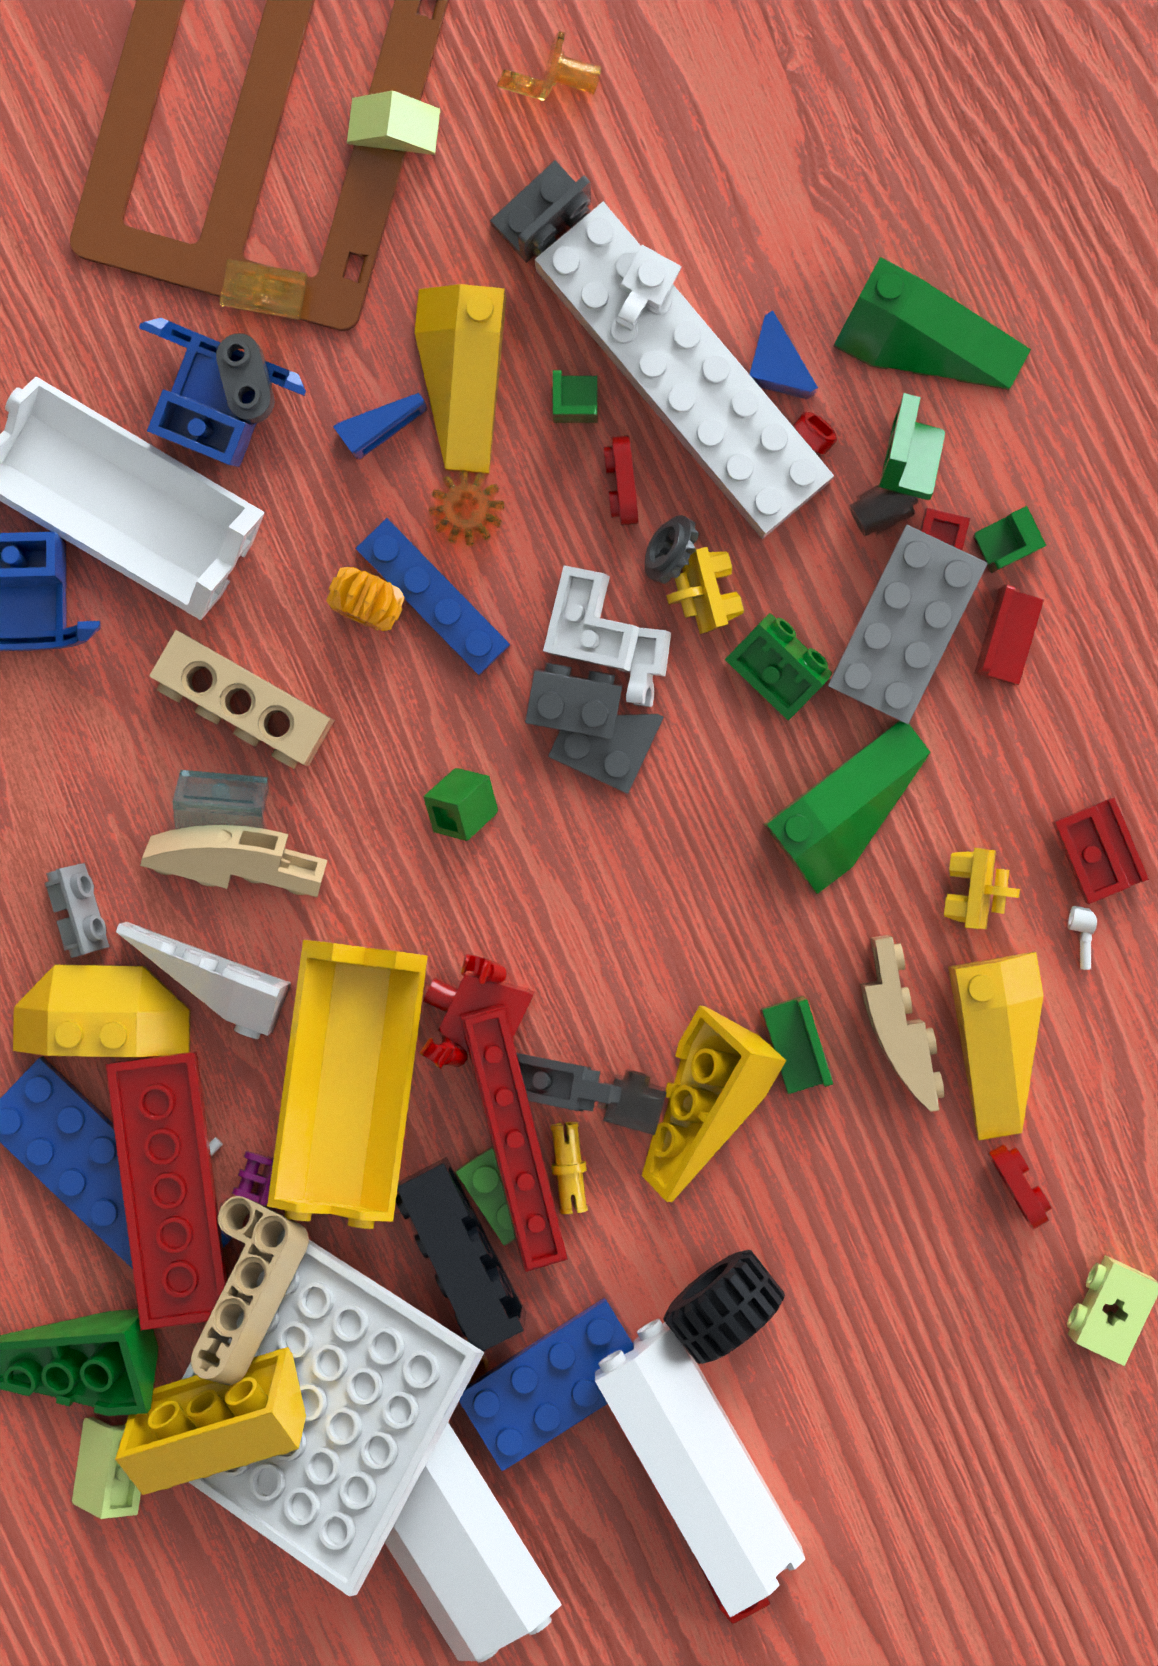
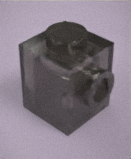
[597,1069,667,1135]

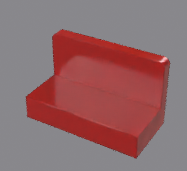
[974,584,1044,685]

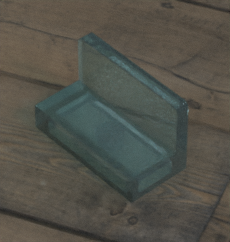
[173,770,269,829]

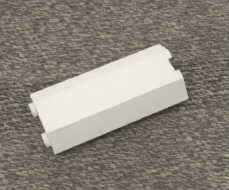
[0,377,265,620]
[595,1319,805,1618]
[385,1423,562,1663]

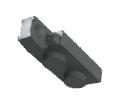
[516,1053,622,1112]

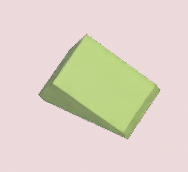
[347,90,441,155]

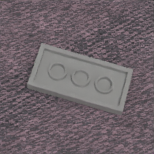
[828,524,988,724]

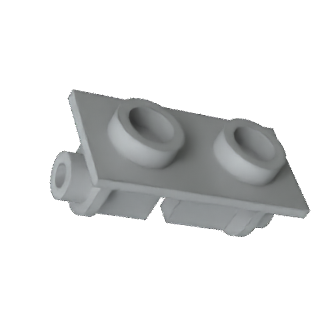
[44,863,109,958]

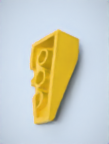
[948,952,1044,1140]
[641,1005,787,1202]

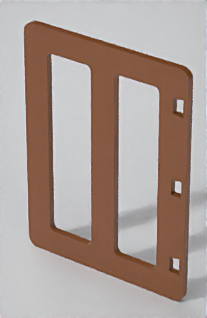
[70,0,449,331]

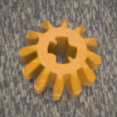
[326,567,405,631]

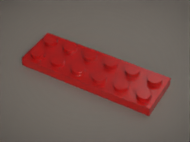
[106,1051,227,1330]

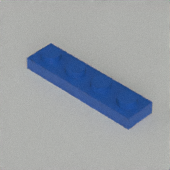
[355,518,511,676]

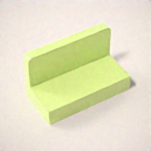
[72,1417,141,1519]

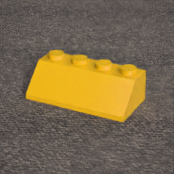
[115,1347,306,1495]

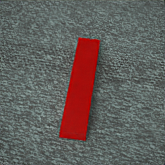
[459,1004,568,1272]

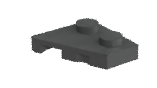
[548,714,664,794]

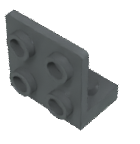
[490,160,591,263]

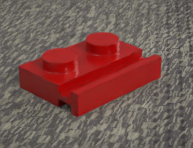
[1052,797,1149,904]

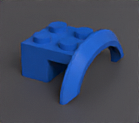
[139,318,306,467]
[0,532,101,651]

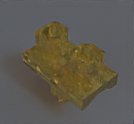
[219,259,308,320]

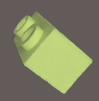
[1067,1255,1158,1366]

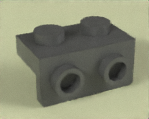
[525,663,623,739]

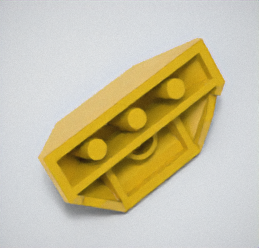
[13,964,190,1057]

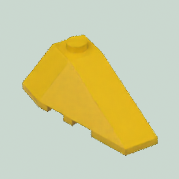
[414,284,507,474]

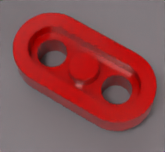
[604,435,639,526]
[988,1144,1052,1230]

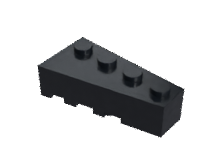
[396,1157,526,1351]

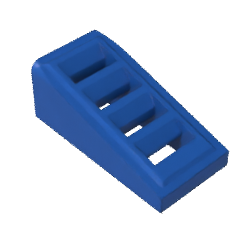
[333,393,427,460]

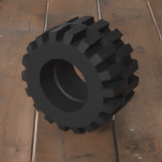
[663,1250,785,1364]

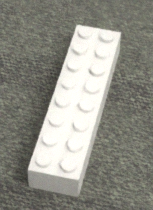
[535,201,834,539]

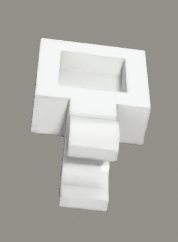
[616,245,682,331]
[618,628,671,707]

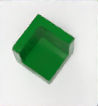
[553,370,598,423]
[973,506,1046,574]
[423,768,498,841]

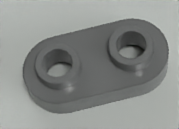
[216,333,275,424]

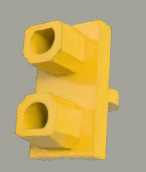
[666,547,744,634]
[944,848,1020,929]

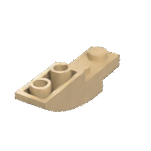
[140,825,327,897]
[860,935,944,1112]

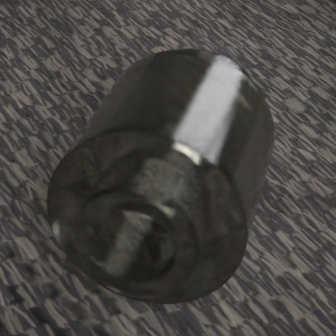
[849,484,918,537]

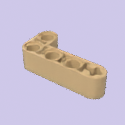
[191,1196,309,1385]

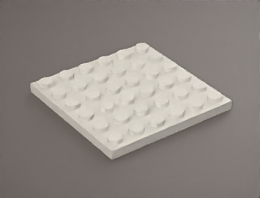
[181,1230,484,1596]

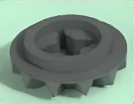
[645,515,699,584]

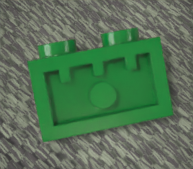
[725,613,832,721]

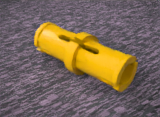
[550,1122,588,1214]

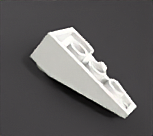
[116,922,291,1039]

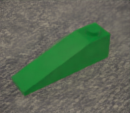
[833,257,1031,390]
[764,720,931,894]
[0,1309,159,1416]

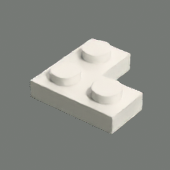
[543,565,640,671]

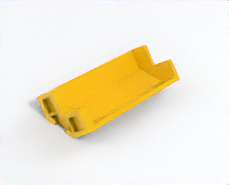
[267,940,428,1229]

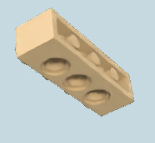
[149,630,335,769]

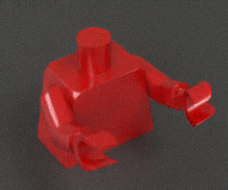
[419,954,535,1069]

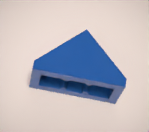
[749,311,818,399]

